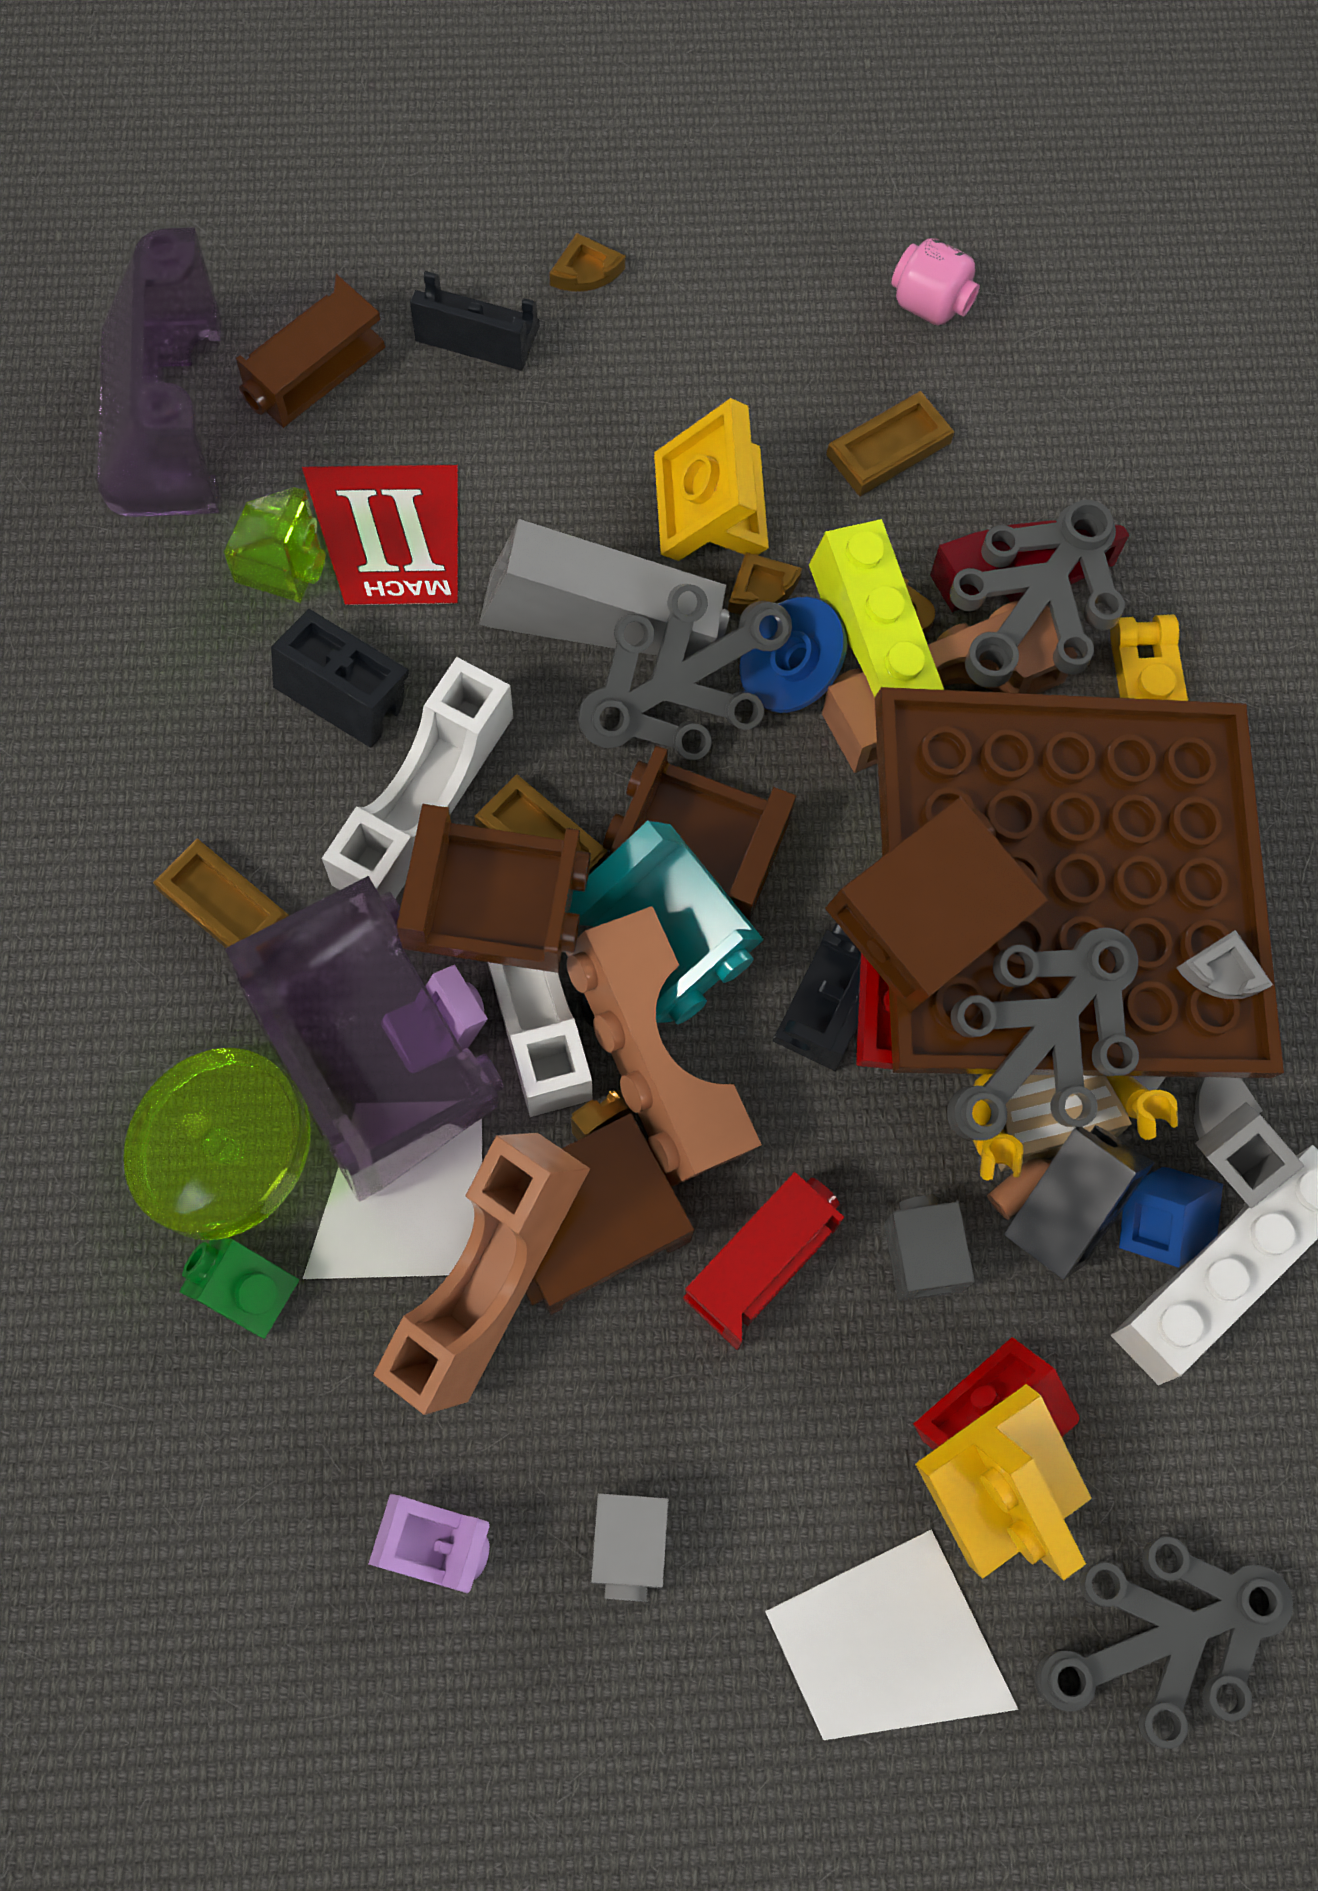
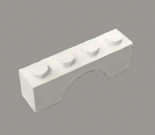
[322,657,513,915]
[487,962,592,1117]
[1110,1145,1318,1385]

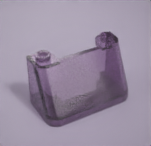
[97,227,221,517]
[225,876,504,1202]

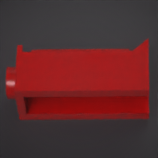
[683,1172,844,1351]

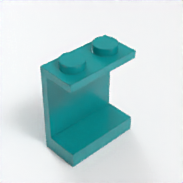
[570,820,764,1024]

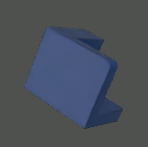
[1119,1167,1223,1268]

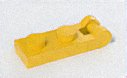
[1110,614,1188,701]

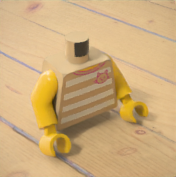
[972,1074,1178,1180]

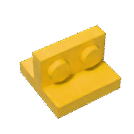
[654,398,769,561]
[915,1384,1092,1580]

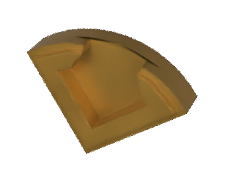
[549,233,625,292]
[728,552,802,614]
[571,1090,633,1140]

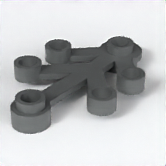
[950,500,1125,687]
[578,584,792,760]
[947,928,1139,1140]
[1034,1537,1293,1749]

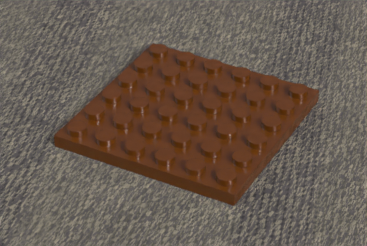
[875,687,1284,1078]

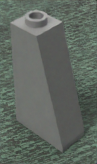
[479,519,729,660]

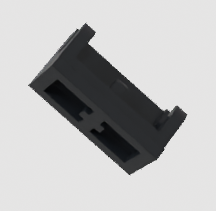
[410,271,540,371]
[271,609,409,748]
[773,923,861,1072]
[1004,1125,1155,1280]

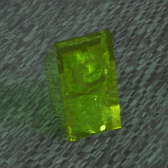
[224,487,325,603]

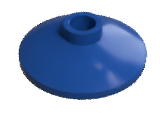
[740,597,847,713]

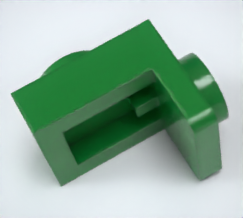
[180,1234,300,1339]

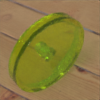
[123,1048,311,1240]

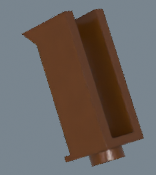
[236,274,385,428]

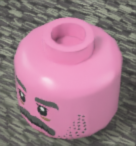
[891,238,980,325]

